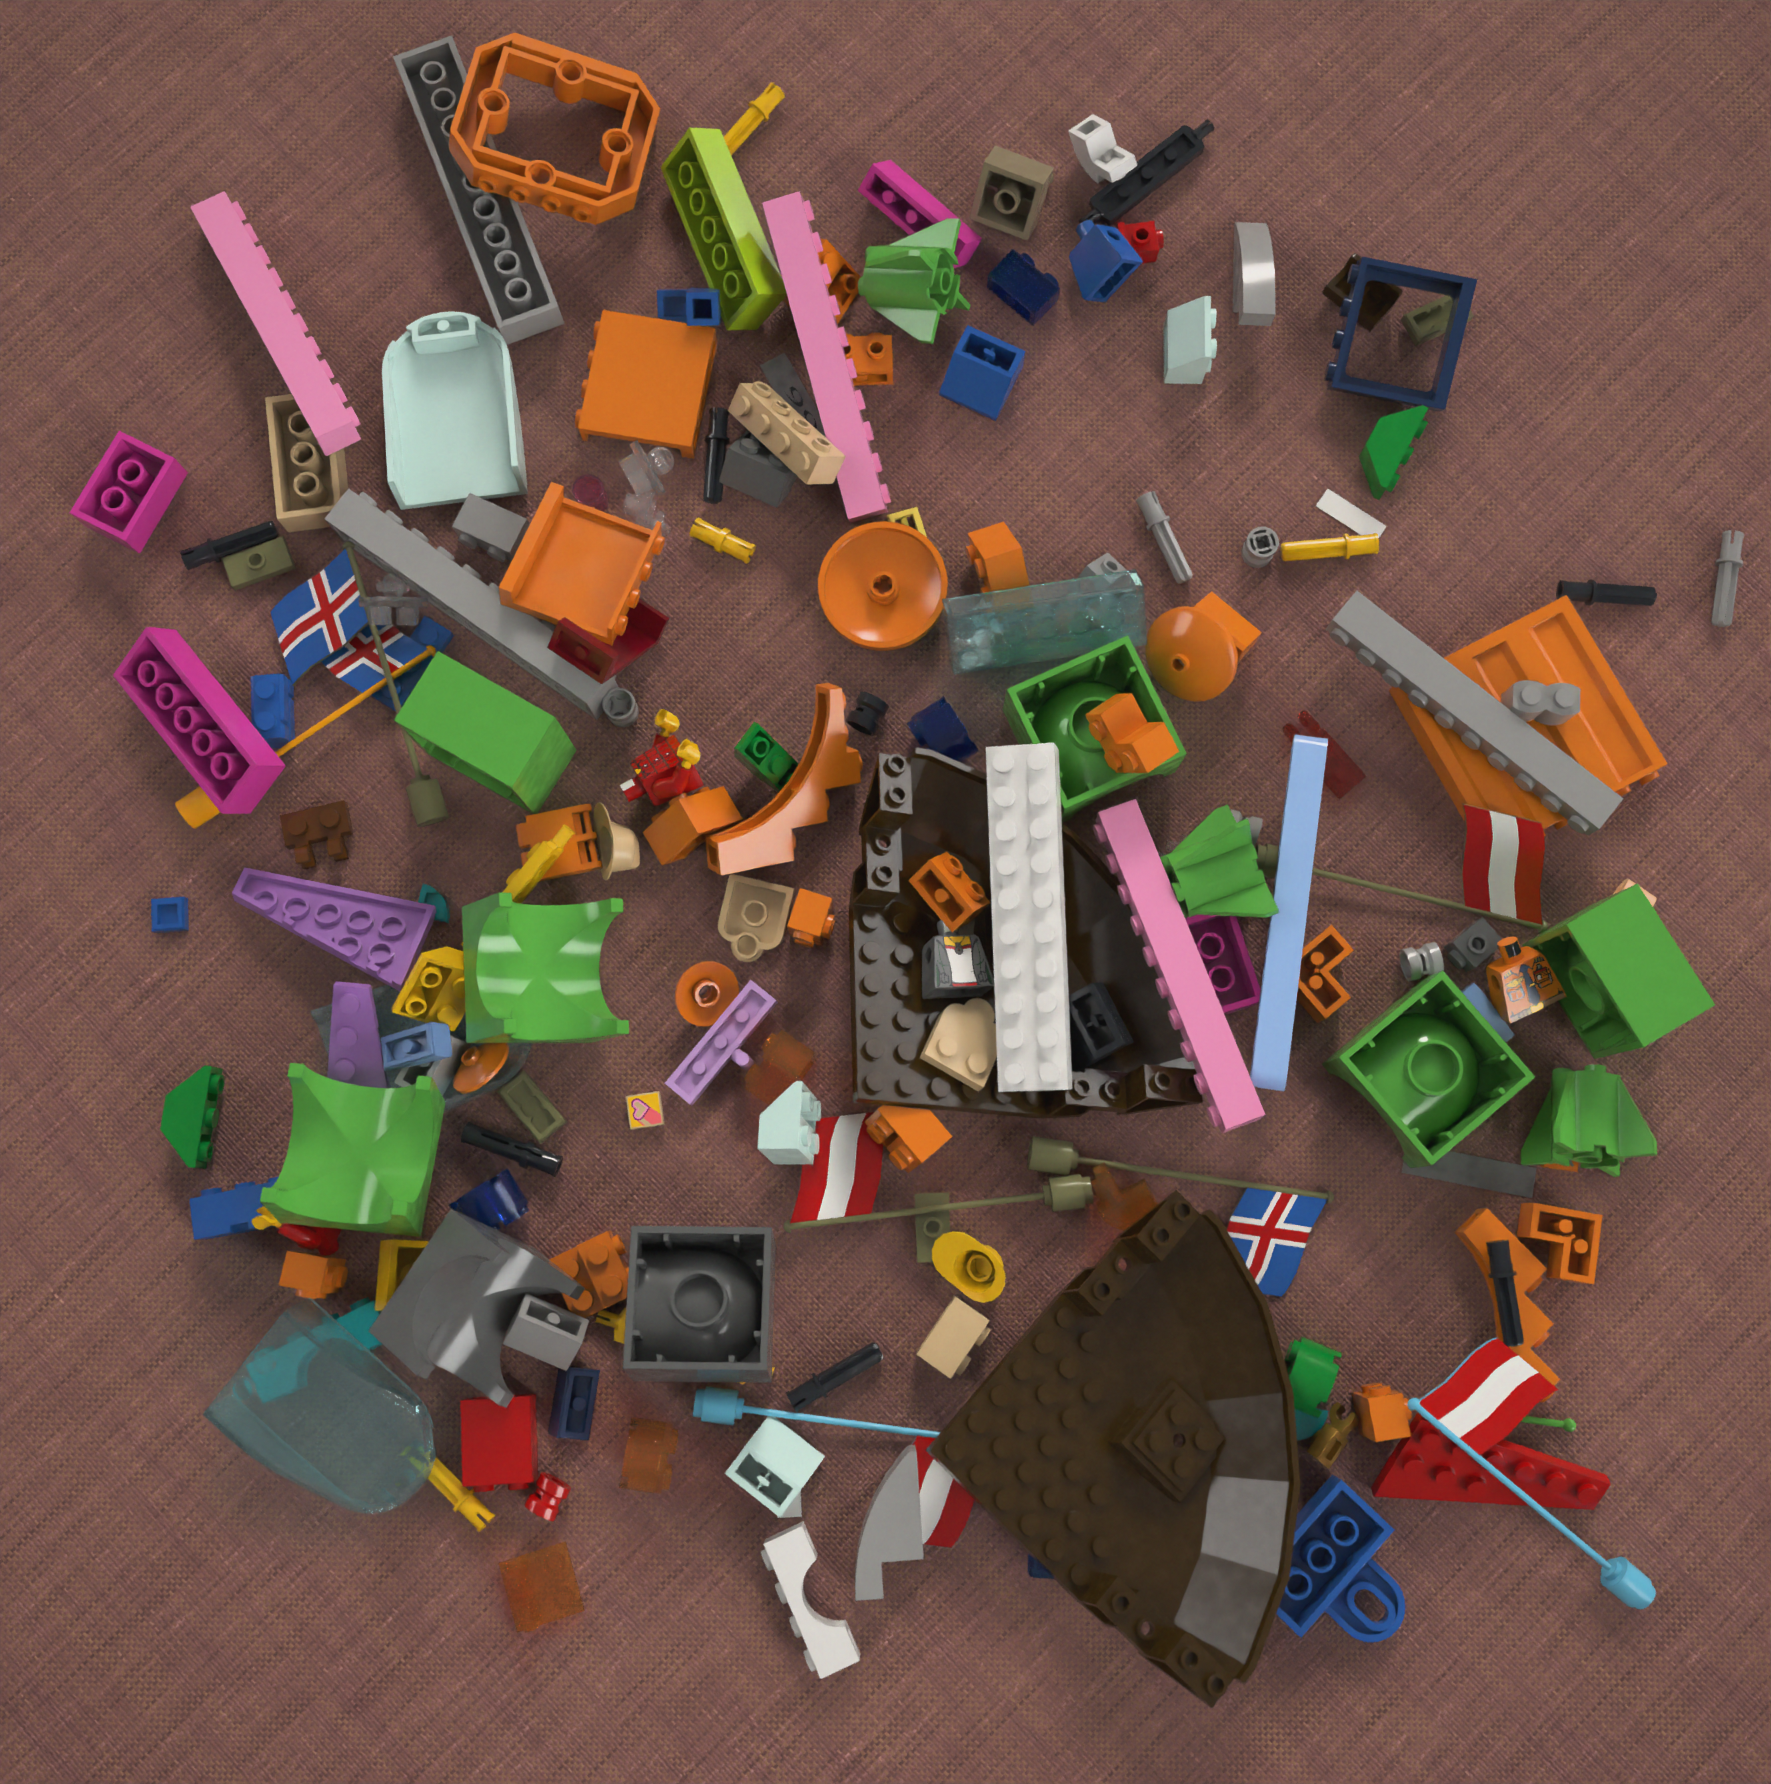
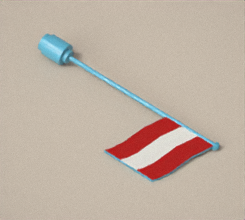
[1407,1338,1656,1610]
[693,1386,975,1548]

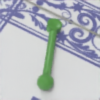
[1521,1416,1576,1432]

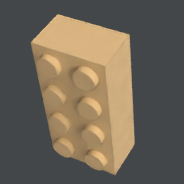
[265,394,348,533]

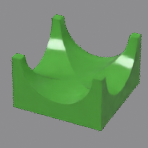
[462,892,629,1043]
[260,1063,446,1237]

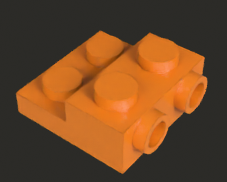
[549,1231,629,1319]

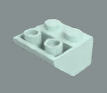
[1163,296,1217,384]
[758,1081,821,1164]
[725,1416,825,1518]

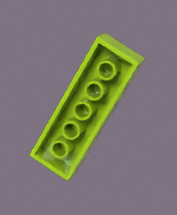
[660,127,787,330]

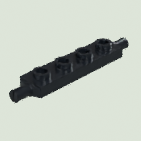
[1079,119,1214,226]

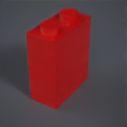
[460,1393,539,1492]

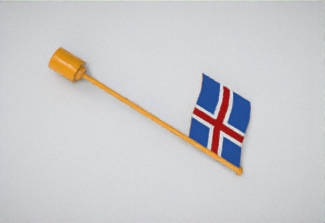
[175,605,436,829]

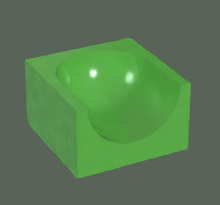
[1002,635,1187,823]
[394,651,577,814]
[1522,883,1715,1059]
[1322,970,1535,1168]

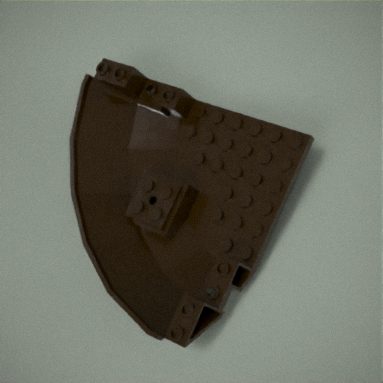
[849,747,1203,1119]
[925,1190,1300,1708]

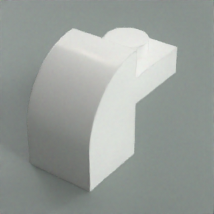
[1068,114,1137,183]

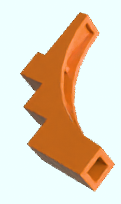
[705,683,863,875]
[1454,1208,1560,1403]

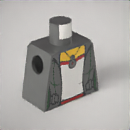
[922,920,994,999]

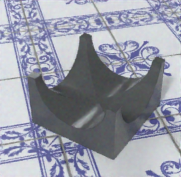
[369,1209,585,1408]

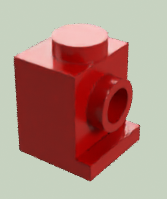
[1116,221,1164,264]

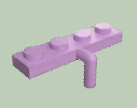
[665,980,778,1106]

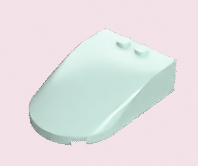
[382,312,528,510]

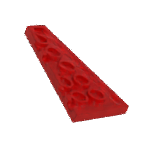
[1371,1412,1611,1510]

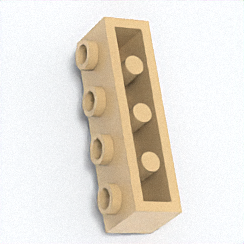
[728,381,846,485]

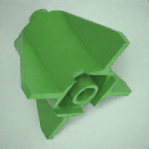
[858,218,971,344]
[1160,805,1279,918]
[1521,1064,1657,1177]

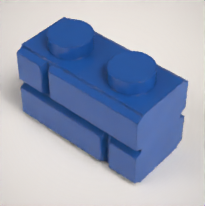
[251,674,295,748]

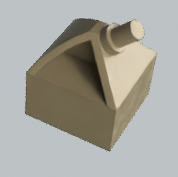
[969,146,1054,241]

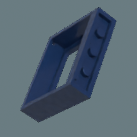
[1324,256,1477,412]

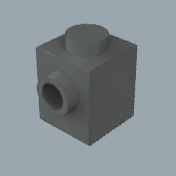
[1444,917,1502,972]

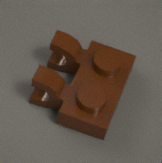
[280,800,353,869]

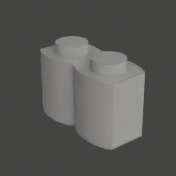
[1501,680,1580,725]

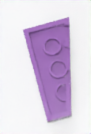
[327,981,390,1088]

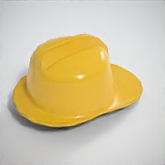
[932,1231,1006,1303]

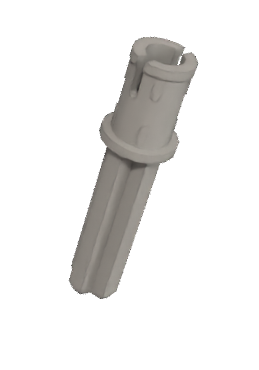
[1136,491,1192,584]
[1711,530,1744,627]

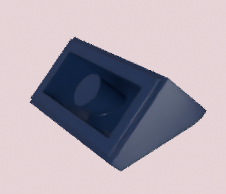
[548,1366,600,1440]

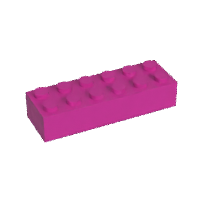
[113,627,286,814]

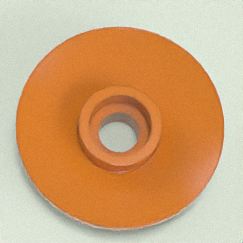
[675,961,739,1027]
[453,1043,509,1094]

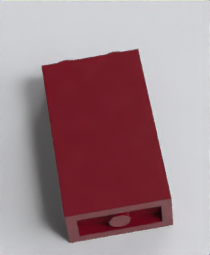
[547,598,670,684]

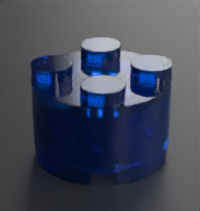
[907,696,979,763]
[448,1168,530,1231]

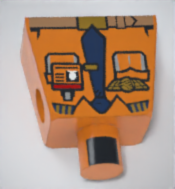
[1486,936,1567,1024]

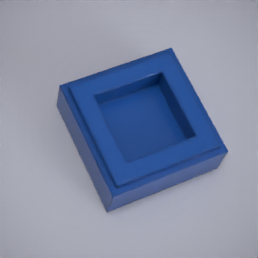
[151,897,189,933]

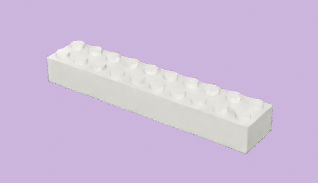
[986,743,1072,1092]

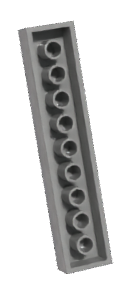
[393,35,565,345]
[325,488,619,720]

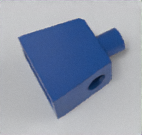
[1069,220,1143,302]

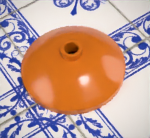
[1145,606,1238,701]

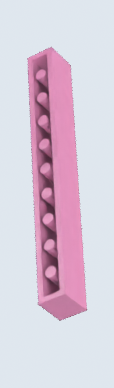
[190,191,361,456]
[762,191,891,523]
[1093,799,1265,1133]

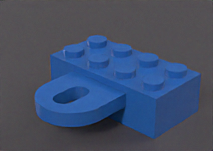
[1276,1475,1405,1642]

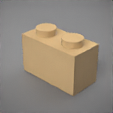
[916,1295,991,1379]

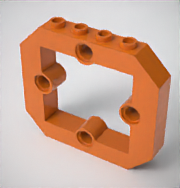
[449,33,660,225]

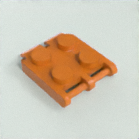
[515,804,603,882]

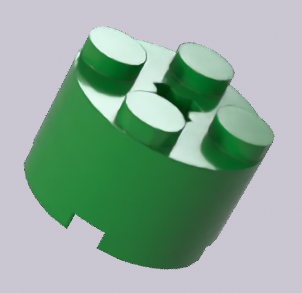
[1284,1336,1342,1419]

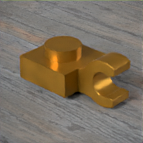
[1307,1402,1360,1469]

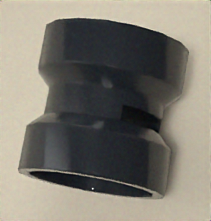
[846,691,889,736]

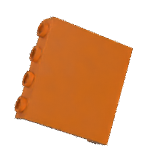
[575,310,718,459]
[499,482,665,645]

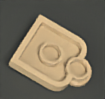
[718,874,795,962]
[920,998,997,1091]

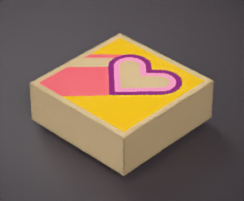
[626,1091,665,1130]

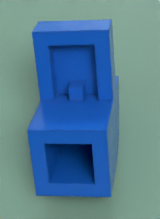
[657,288,721,326]

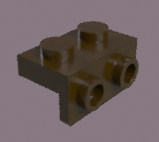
[1322,253,1403,332]

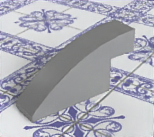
[1233,222,1275,326]
[855,1445,924,1601]

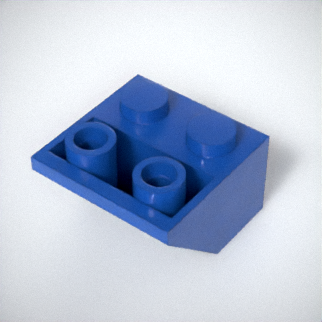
[939,325,1025,421]

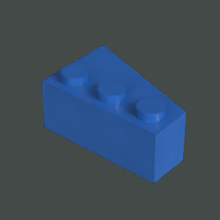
[189,1177,279,1240]

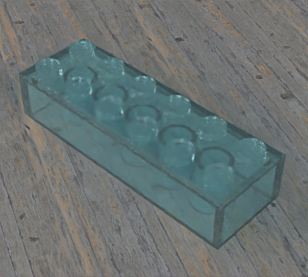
[942,569,1147,675]

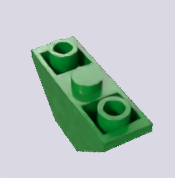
[1359,405,1428,500]
[734,722,799,793]
[160,1065,225,1169]

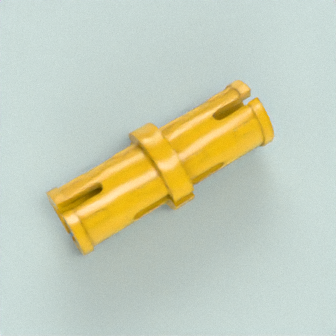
[689,517,756,564]

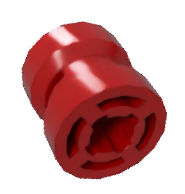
[524,1472,572,1521]

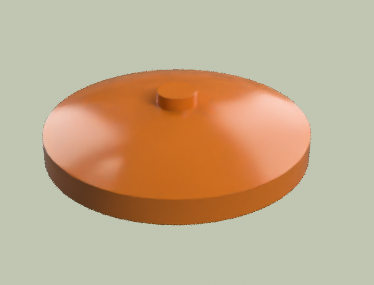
[818,521,948,651]

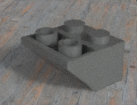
[719,430,797,508]

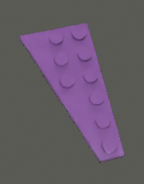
[232,868,436,991]

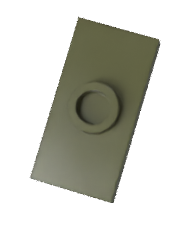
[1401,295,1474,346]
[222,536,296,591]
[498,1070,567,1144]
[915,1192,950,1263]

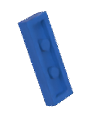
[371,616,454,712]

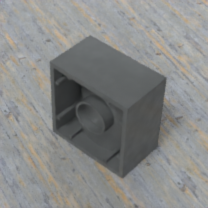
[623,1226,776,1383]

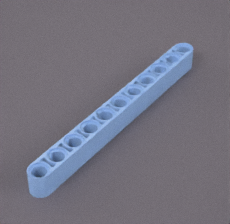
[1250,734,1328,1091]

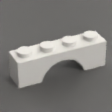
[761,1521,860,1679]

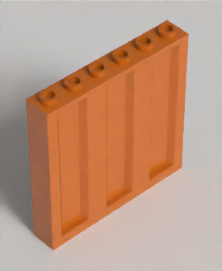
[1389,595,1668,837]

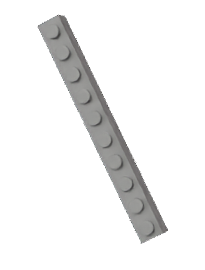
[1325,591,1623,835]

